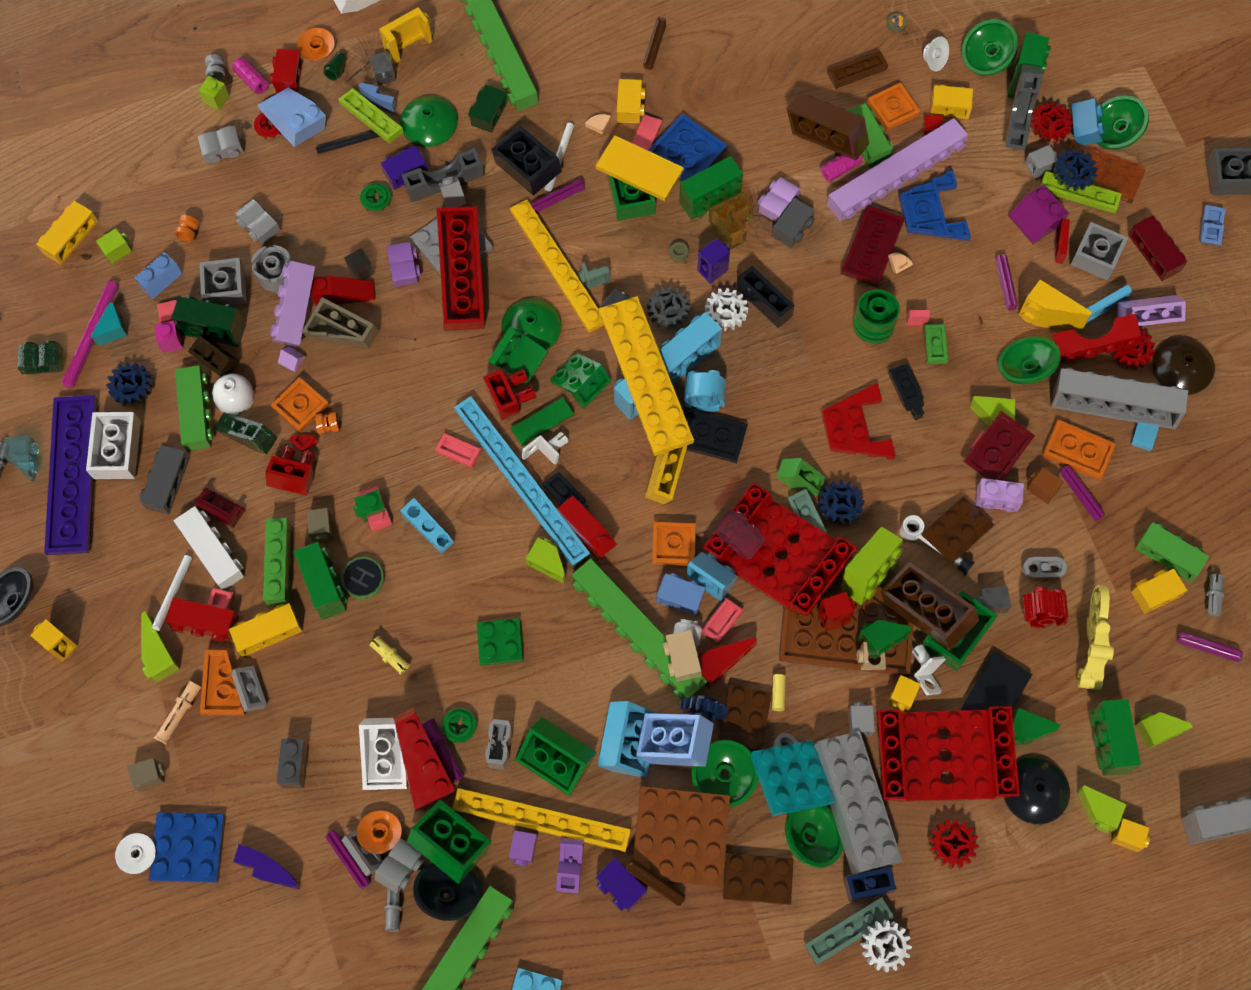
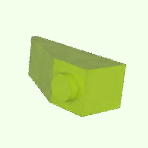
[141,611,180,682]

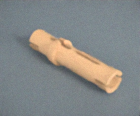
[154,681,201,745]

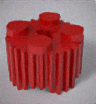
[1022,587,1068,629]

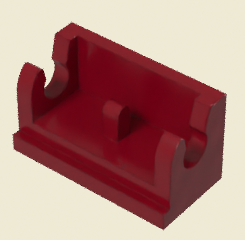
[194,488,246,529]

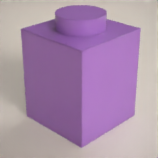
[509,830,538,867]

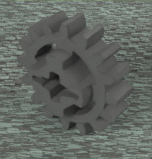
[647,286,690,329]

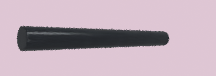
[316,131,380,154]

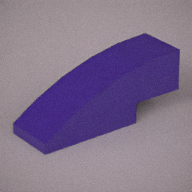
[233,844,301,890]

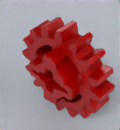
[1030,102,1073,142]
[1112,330,1155,370]
[928,819,979,869]

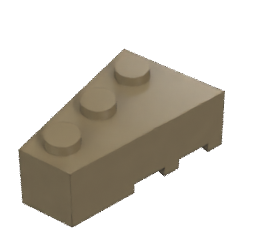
[302,297,379,348]

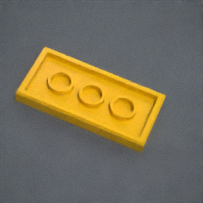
[596,135,684,201]

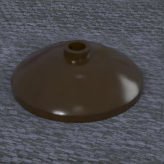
[1152,338,1215,395]

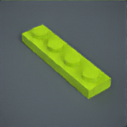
[338,88,404,144]
[1040,171,1122,214]

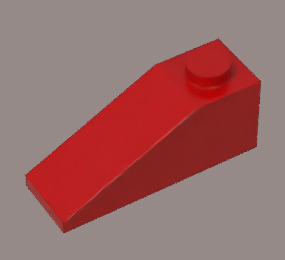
[311,276,375,306]
[557,496,617,558]
[697,637,757,688]

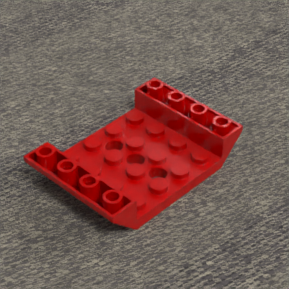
[703,482,858,616]
[878,706,1020,802]

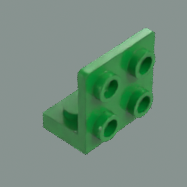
[488,327,548,385]
[550,353,612,409]

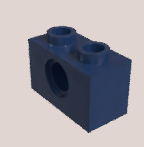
[843,867,896,902]

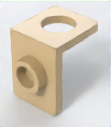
[857,642,886,670]

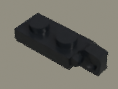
[888,364,924,420]
[543,471,592,515]

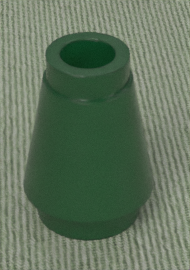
[324,52,347,80]

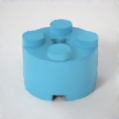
[684,370,726,412]

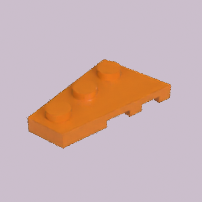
[200,650,245,716]

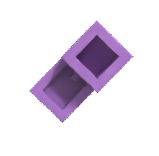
[556,838,584,893]

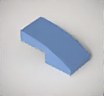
[359,82,397,114]
[1200,205,1226,246]

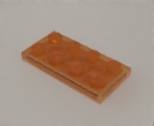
[1064,141,1146,204]

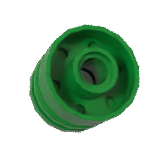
[853,289,900,344]

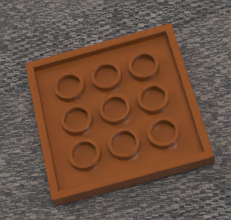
[633,786,730,887]

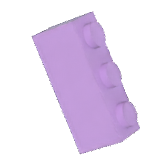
[1117,295,1186,326]

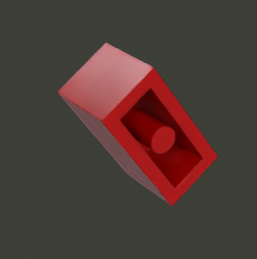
[270,49,303,93]
[817,592,856,632]

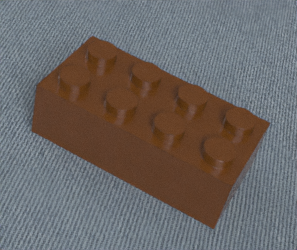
[786,92,869,160]
[880,561,979,651]

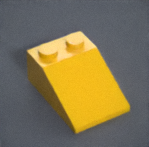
[1019,280,1092,333]

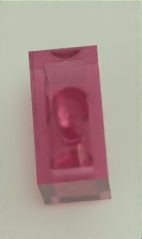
[713,511,766,559]

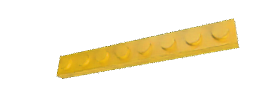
[510,199,604,333]
[452,788,631,853]

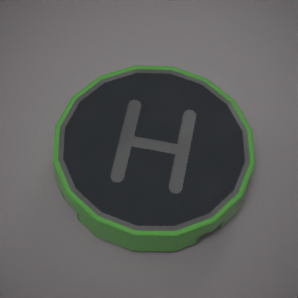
[341,557,384,599]

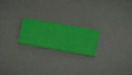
[511,397,574,446]

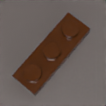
[827,51,888,89]

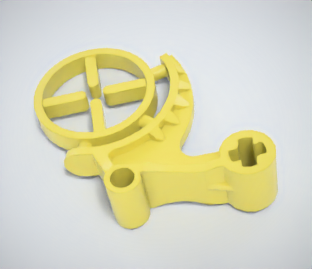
[1077,585,1114,690]

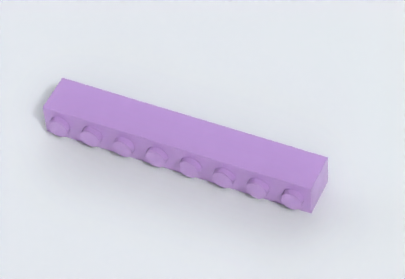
[827,118,968,222]

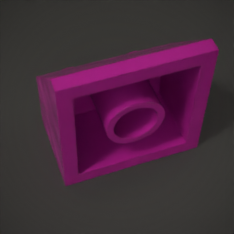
[1008,185,1069,244]

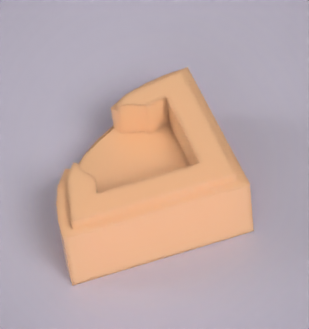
[585,114,611,134]
[888,253,913,274]

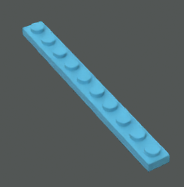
[454,396,590,568]

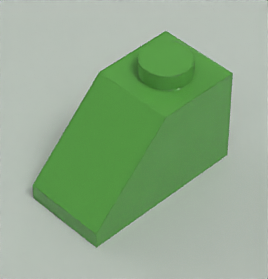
[776,458,826,496]

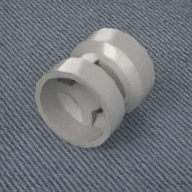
[205,54,225,81]

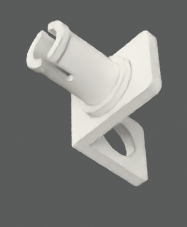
[522,432,568,465]
[912,644,946,696]

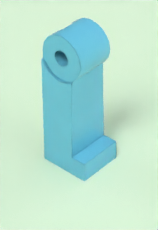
[400,498,454,554]

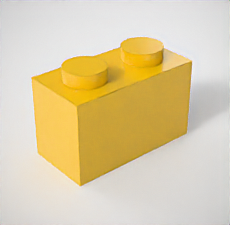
[617,79,646,123]
[930,85,973,119]
[1131,569,1188,614]
[30,619,78,662]

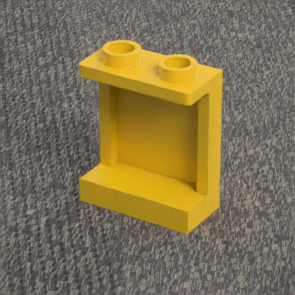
[379,7,433,64]

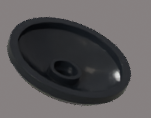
[0,567,34,627]
[1004,757,1070,825]
[413,863,482,921]

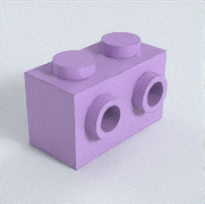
[976,478,1024,512]

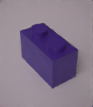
[381,146,428,190]
[697,238,730,284]
[596,858,647,912]

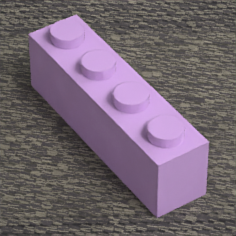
[270,261,315,347]

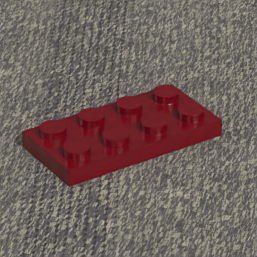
[841,205,905,287]

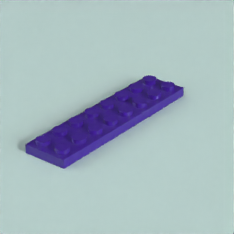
[44,395,97,555]

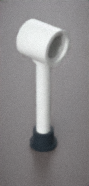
[900,515,975,576]

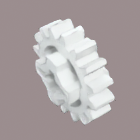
[704,288,748,331]
[860,920,912,972]

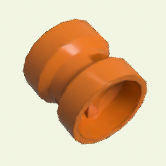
[174,215,200,242]
[315,412,340,434]

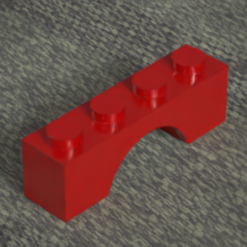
[1053,313,1142,364]

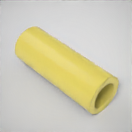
[772,674,786,711]

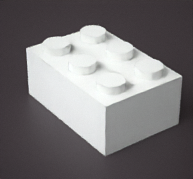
[86,412,141,479]

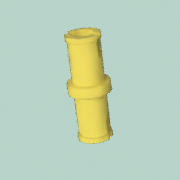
[369,636,410,675]

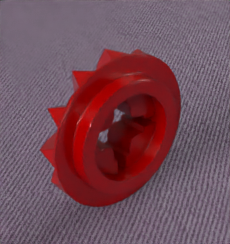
[254,113,281,139]

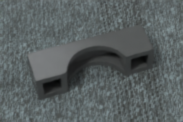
[1005,64,1043,150]
[402,148,484,202]

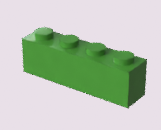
[175,365,213,451]
[263,518,292,607]

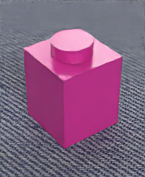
[154,321,183,353]

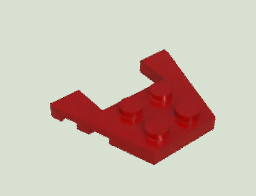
[821,383,896,460]

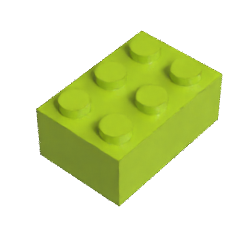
[840,526,903,605]

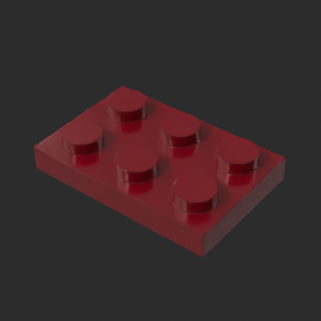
[963,411,1035,481]

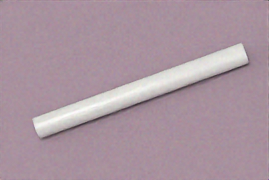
[544,123,574,192]
[152,555,192,631]

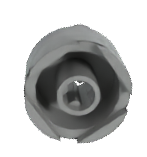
[252,245,292,293]

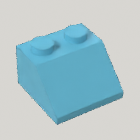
[687,552,737,601]

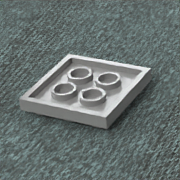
[410,206,493,275]

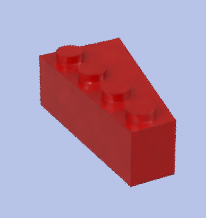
[393,708,455,812]

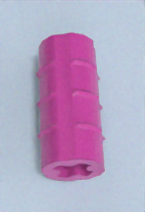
[232,57,269,94]
[820,155,863,182]

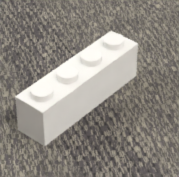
[173,506,244,590]

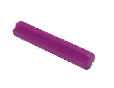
[531,179,585,213]
[995,254,1018,310]
[1060,465,1105,521]
[1177,631,1243,662]
[325,830,371,889]

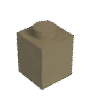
[306,508,333,543]
[127,758,165,791]

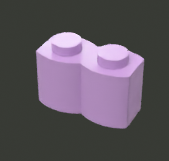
[758,177,801,222]

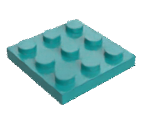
[750,740,835,817]

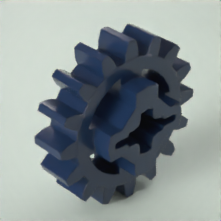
[1053,148,1098,191]
[106,362,153,406]
[818,480,865,526]
[680,695,728,722]

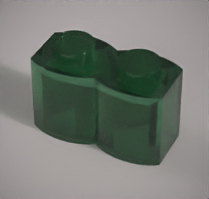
[17,341,63,375]

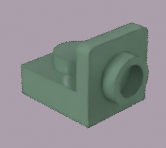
[578,263,610,289]

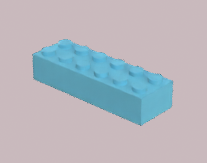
[614,312,722,421]

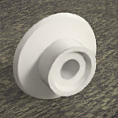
[923,36,949,72]
[115,833,156,874]

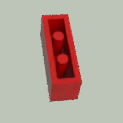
[165,598,239,642]

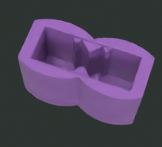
[387,242,421,287]

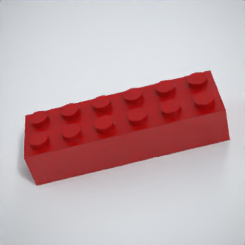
[437,206,484,331]

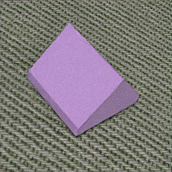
[278,347,306,373]

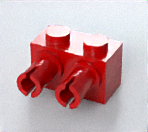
[483,369,537,421]
[265,446,316,496]

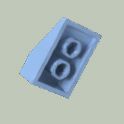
[258,88,326,147]

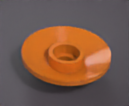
[297,28,335,61]
[357,810,402,854]

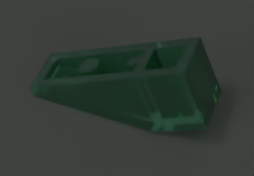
[213,412,278,454]

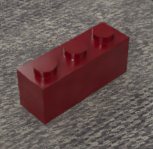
[1128,215,1187,281]

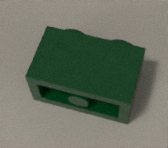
[468,84,508,133]

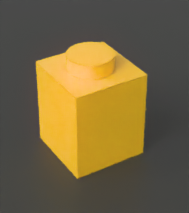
[888,675,921,712]
[1111,818,1150,852]

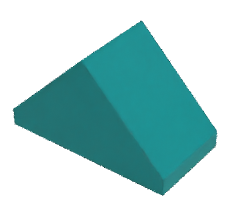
[91,302,127,346]

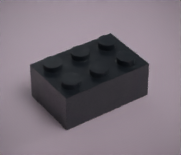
[491,126,562,196]

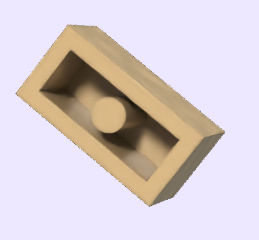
[663,630,702,682]

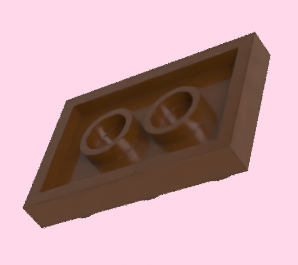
[922,496,995,564]
[719,684,772,753]
[723,853,793,905]

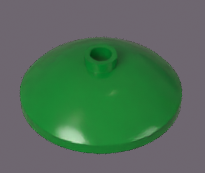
[962,19,1019,76]
[400,95,458,147]
[1097,96,1149,150]
[501,298,561,350]
[998,337,1061,385]
[692,740,758,807]
[785,806,843,868]

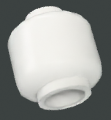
[673,619,702,647]

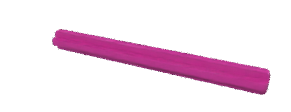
[62,280,119,388]

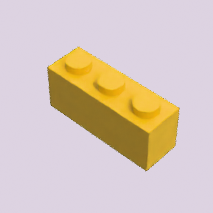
[36,201,98,265]
[645,445,687,505]
[229,603,303,657]

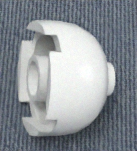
[212,373,255,415]

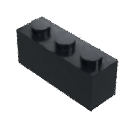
[736,266,795,328]

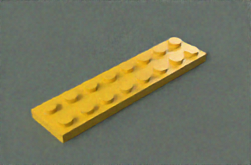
[599,296,694,456]

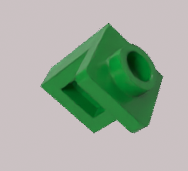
[353,489,386,523]

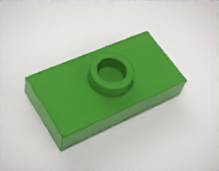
[924,324,948,364]

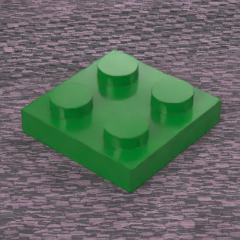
[477,618,523,666]

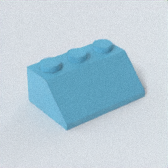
[598,701,658,778]

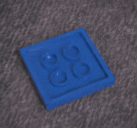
[648,114,728,182]
[149,812,225,883]

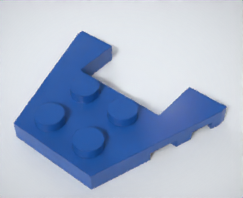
[899,170,971,241]

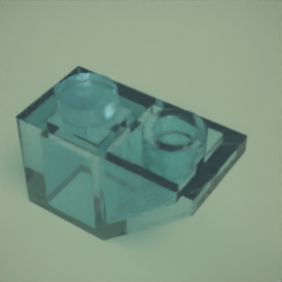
[4,435,39,481]

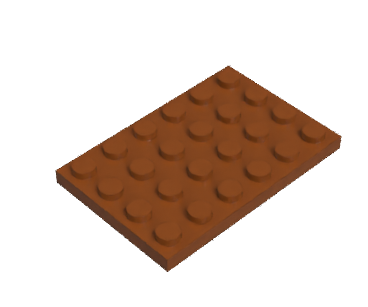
[779,582,913,677]

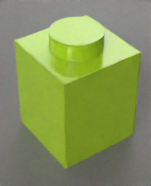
[198,76,230,110]
[96,228,132,264]

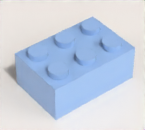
[636,714,714,767]

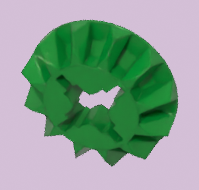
[360,183,392,213]
[442,708,477,743]

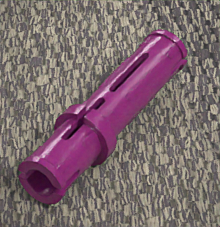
[422,718,465,783]

